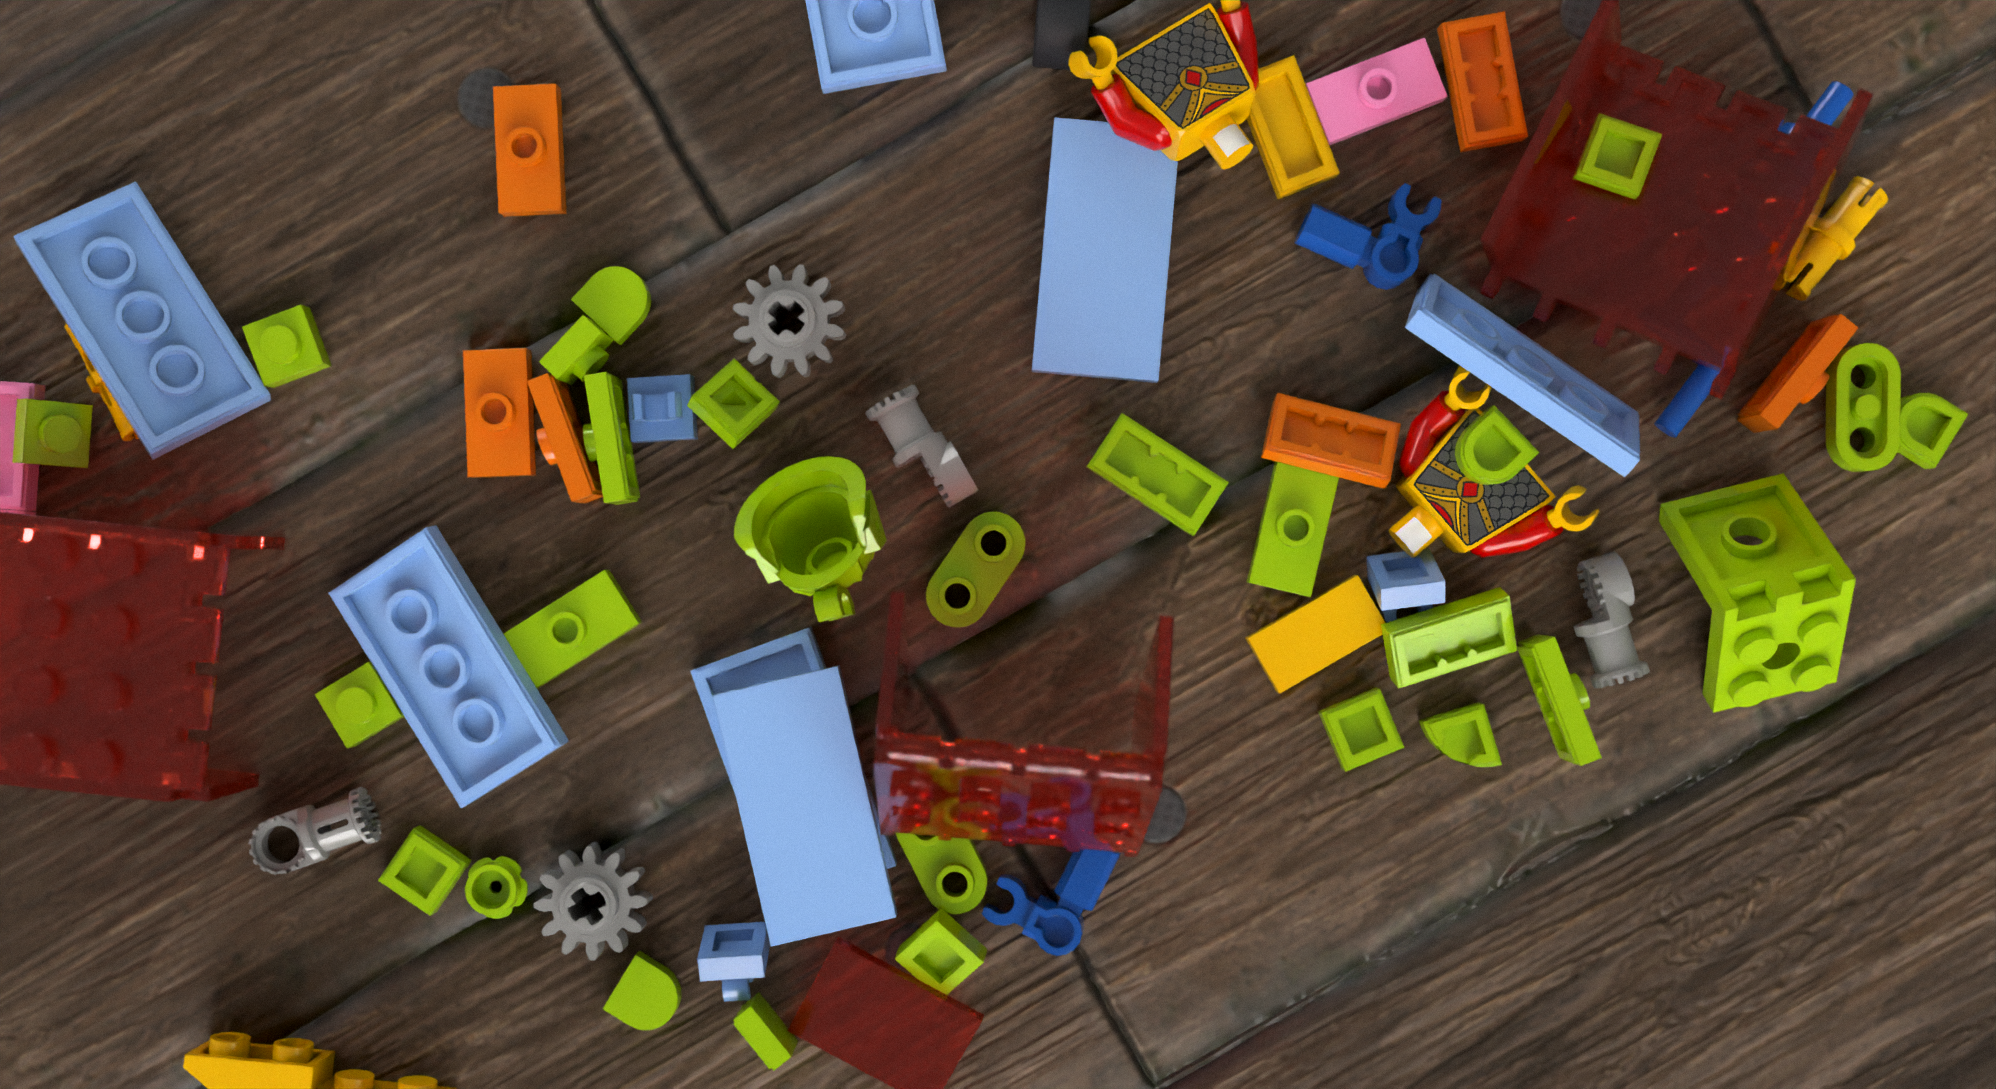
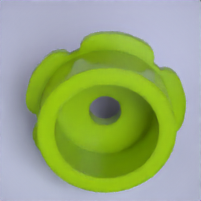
[465,856,528,919]

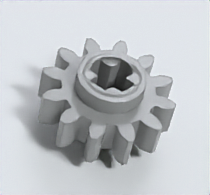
[733,264,846,378]
[534,842,653,961]

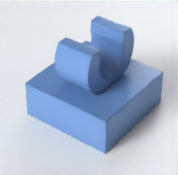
[627,374,698,443]
[1367,548,1445,623]
[697,922,770,1002]

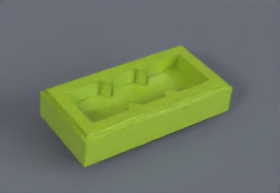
[583,372,640,505]
[1087,413,1229,536]
[1247,461,1339,597]
[504,569,643,689]
[1381,587,1517,689]
[1517,634,1602,766]

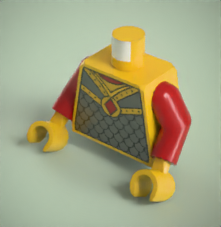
[1068,0,1259,170]
[1388,366,1599,558]

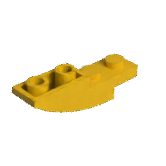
[183,1032,457,1089]

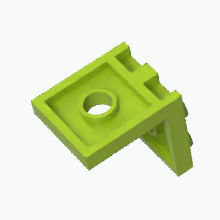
[1659,473,1856,713]

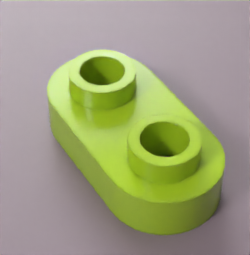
[1825,343,1901,472]
[926,512,1025,628]
[895,791,988,914]

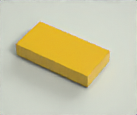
[1247,55,1340,200]
[1246,575,1386,694]

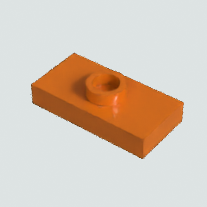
[1437,11,1528,153]
[493,84,567,217]
[1736,314,1859,433]
[463,348,536,478]
[527,373,603,504]
[1261,393,1401,489]

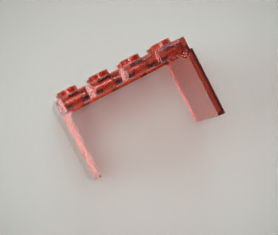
[1480,0,1873,400]
[0,510,285,802]
[874,592,1174,857]

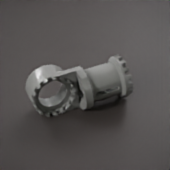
[866,385,979,508]
[1573,551,1650,688]
[248,787,381,875]

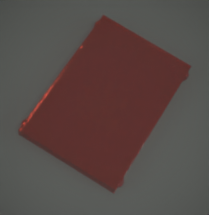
[787,937,984,1089]

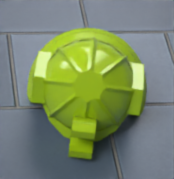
[734,456,887,622]

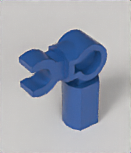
[1294,183,1441,290]
[981,833,1121,956]

